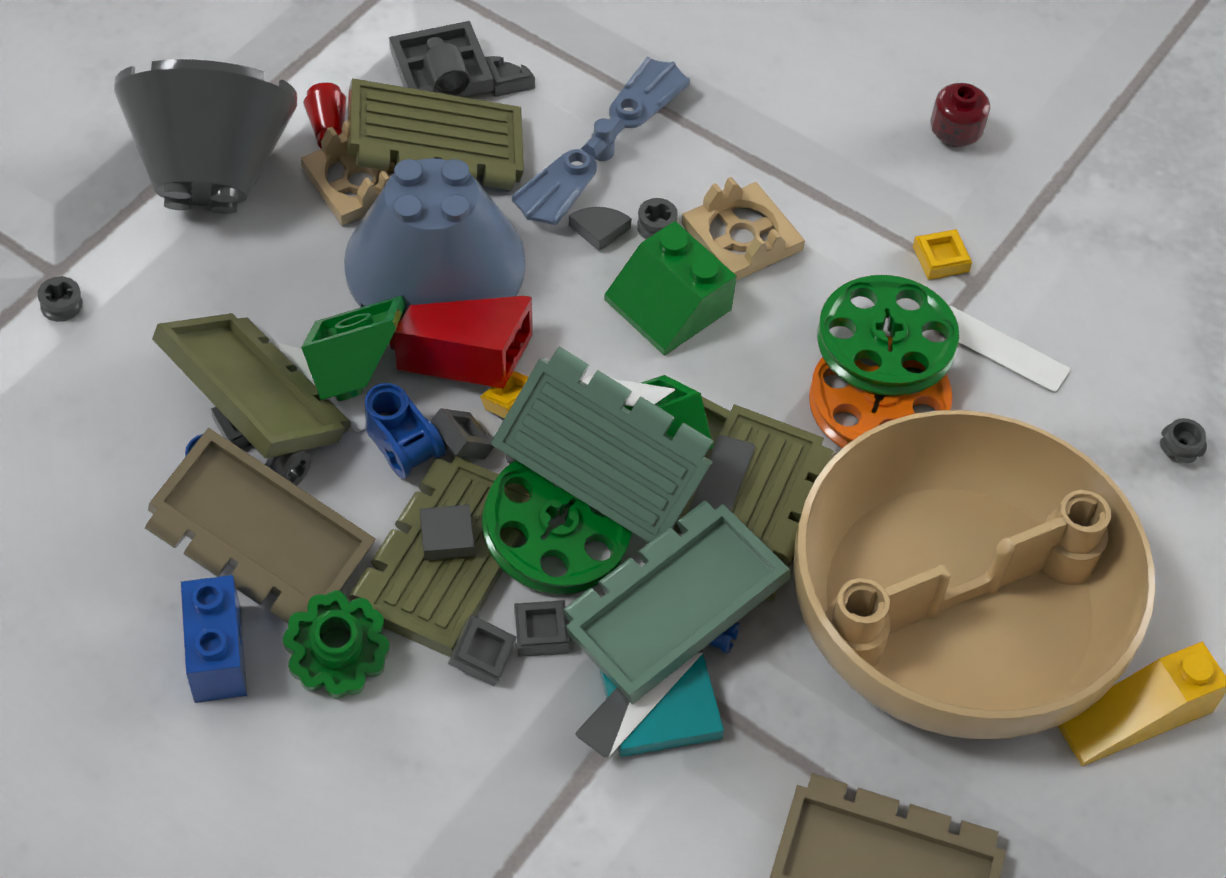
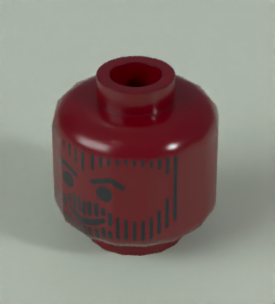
[930,83,991,147]

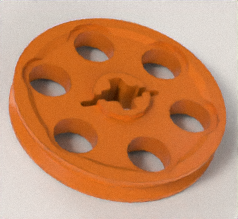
[809,336,952,448]

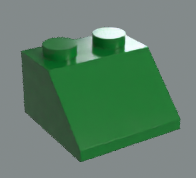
[604,221,737,356]

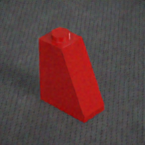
[389,296,533,389]

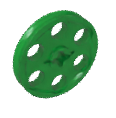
[817,275,959,396]
[482,460,632,595]

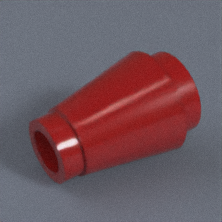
[303,82,346,149]

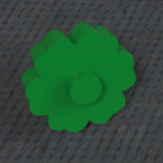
[283,590,390,699]

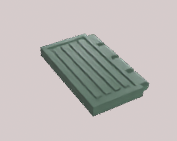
[490,346,713,542]
[563,501,791,705]

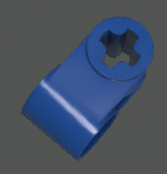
[365,383,446,479]

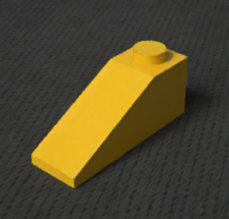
[1057,641,1226,766]

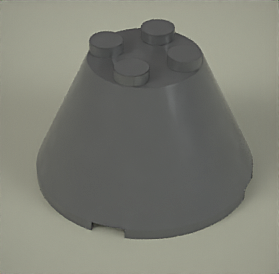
[114,59,297,214]

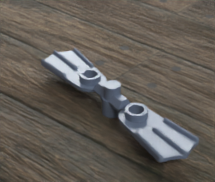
[512,57,690,225]

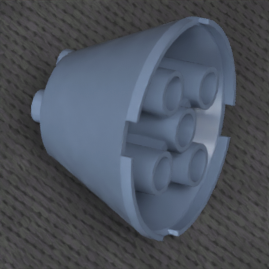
[344,158,525,322]

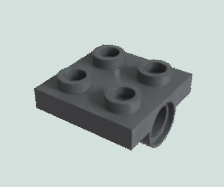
[389,21,494,97]

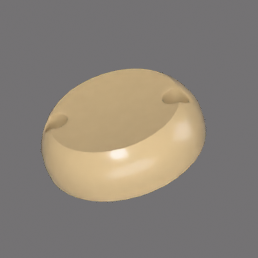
[794,410,1156,739]

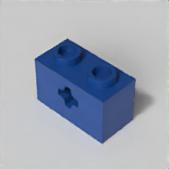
[181,575,247,703]

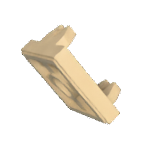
[300,120,395,226]
[681,177,805,281]

